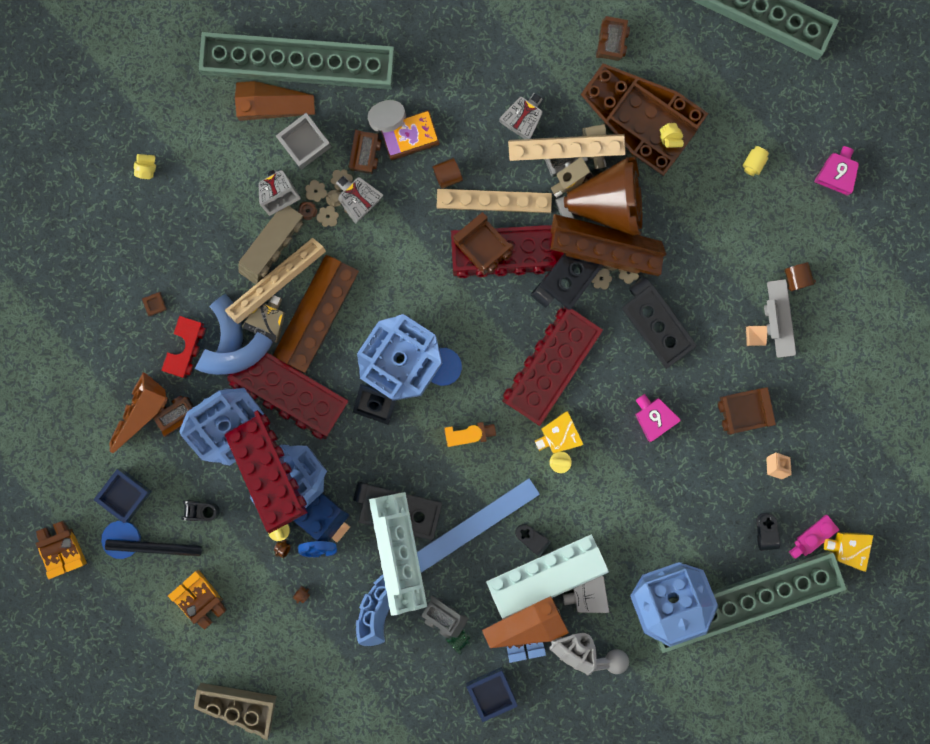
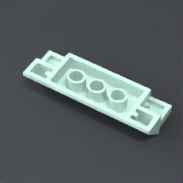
[369,492,427,616]
[486,534,609,619]

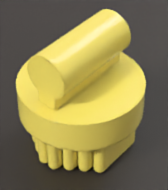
[660,123,684,148]
[134,154,156,179]
[550,451,572,473]
[268,524,290,541]

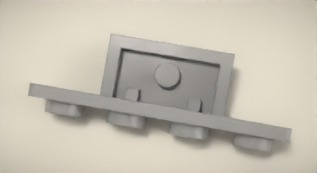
[764,279,796,358]

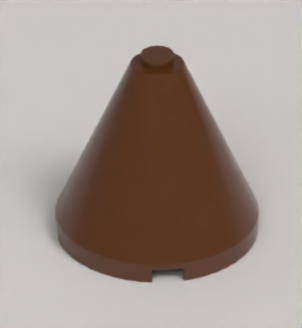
[564,157,643,235]

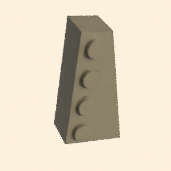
[239,206,303,284]
[194,683,277,740]

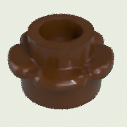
[298,202,317,220]
[274,540,291,558]
[293,586,310,604]

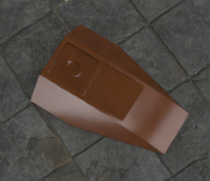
[581,63,709,176]

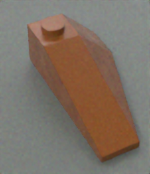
[235,81,315,121]
[109,372,167,453]
[482,596,569,648]

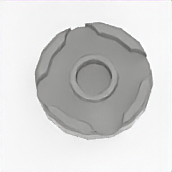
[368,100,406,132]

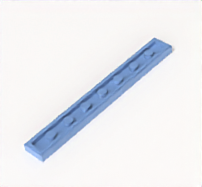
[417,478,540,572]

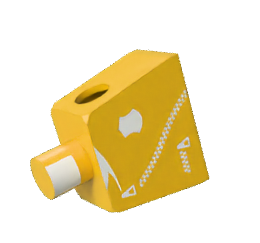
[535,411,583,453]
[824,533,873,572]

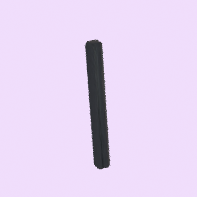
[105,539,202,556]

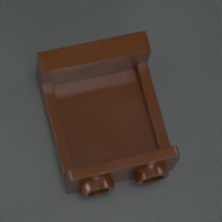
[453,212,513,275]
[718,387,776,435]

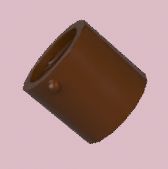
[432,157,463,189]
[784,262,816,291]

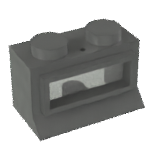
[422,596,469,638]

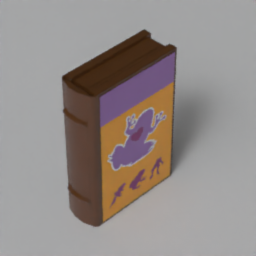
[381,110,440,161]

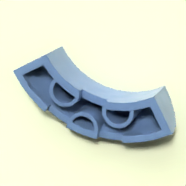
[209,294,243,375]
[195,332,273,375]
[356,575,390,646]

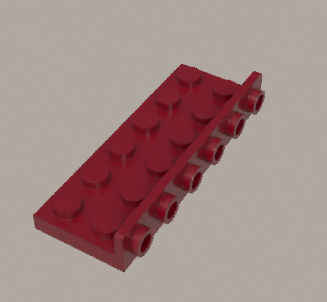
[451,225,563,278]
[502,307,603,426]
[227,353,349,440]
[224,410,307,534]

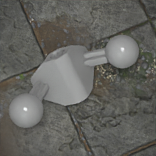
[549,610,629,675]

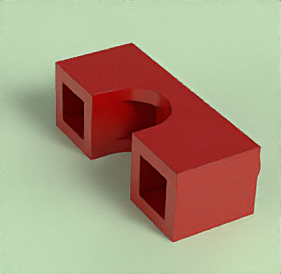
[161,316,206,378]

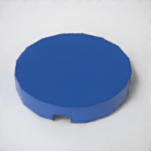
[431,348,462,386]
[101,520,141,559]
[298,541,337,557]

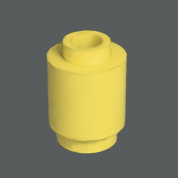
[742,146,769,176]

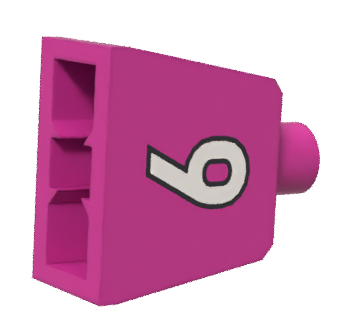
[814,146,859,196]
[635,394,681,442]

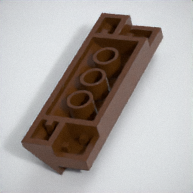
[550,214,667,276]
[273,255,359,373]

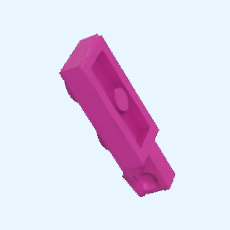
[789,515,839,559]

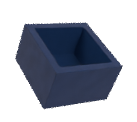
[94,468,152,523]
[294,493,349,542]
[466,667,518,722]

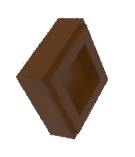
[142,292,167,317]

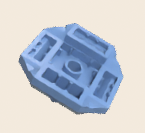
[357,314,443,401]
[179,388,264,466]
[250,445,327,508]
[630,562,718,647]

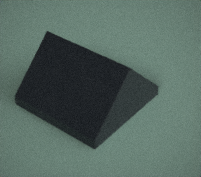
[353,384,397,425]

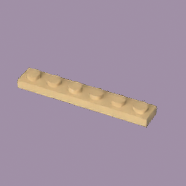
[508,134,626,161]
[437,189,552,213]
[225,238,326,324]

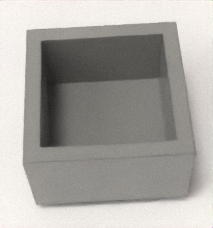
[276,113,331,170]

